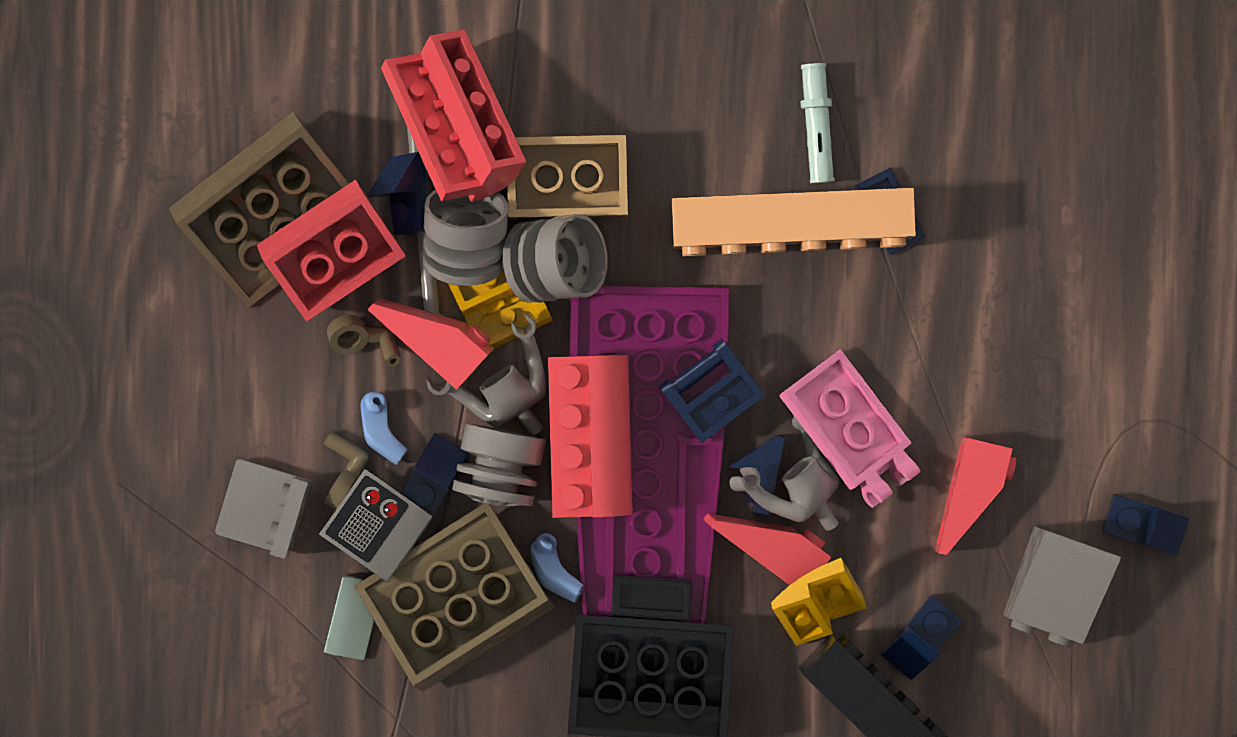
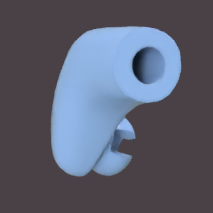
[360,391,408,465]
[530,533,584,603]

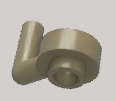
[327,315,401,367]
[324,431,369,511]

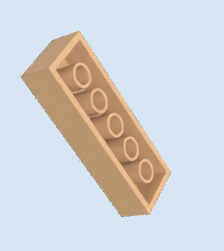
[672,188,916,256]

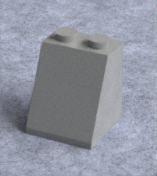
[1003,526,1121,647]

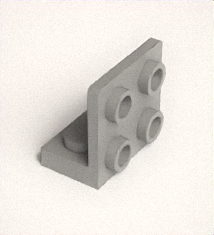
[215,459,313,559]

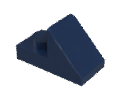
[368,152,428,235]
[401,433,468,521]
[729,435,785,515]
[1101,494,1189,555]
[881,594,963,680]

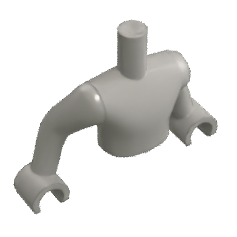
[427,311,547,436]
[729,416,840,531]

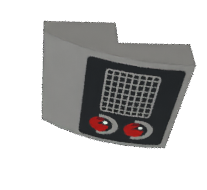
[319,469,433,582]

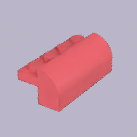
[381,29,527,202]
[548,355,633,518]

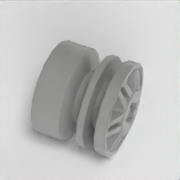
[423,190,509,286]
[503,214,607,303]
[452,423,546,508]

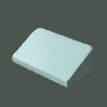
[324,574,374,660]

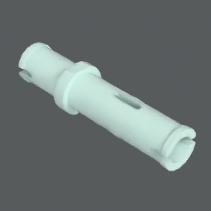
[800,63,835,183]

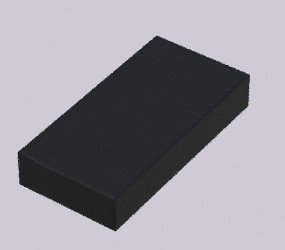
[611,574,693,621]

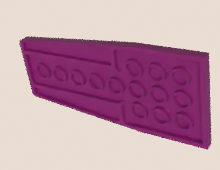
[570,286,729,624]

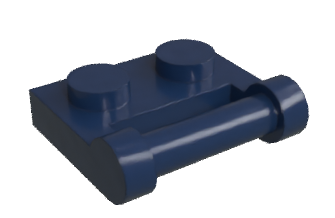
[659,339,765,443]

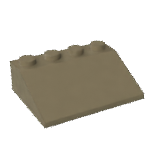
[169,112,350,308]
[354,503,556,692]

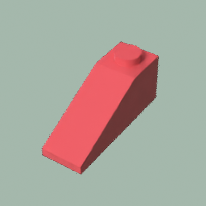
[368,298,494,390]
[935,437,1016,555]
[703,513,831,585]

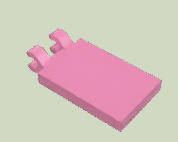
[779,349,921,508]

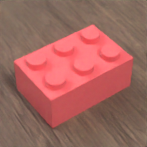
[257,180,406,322]

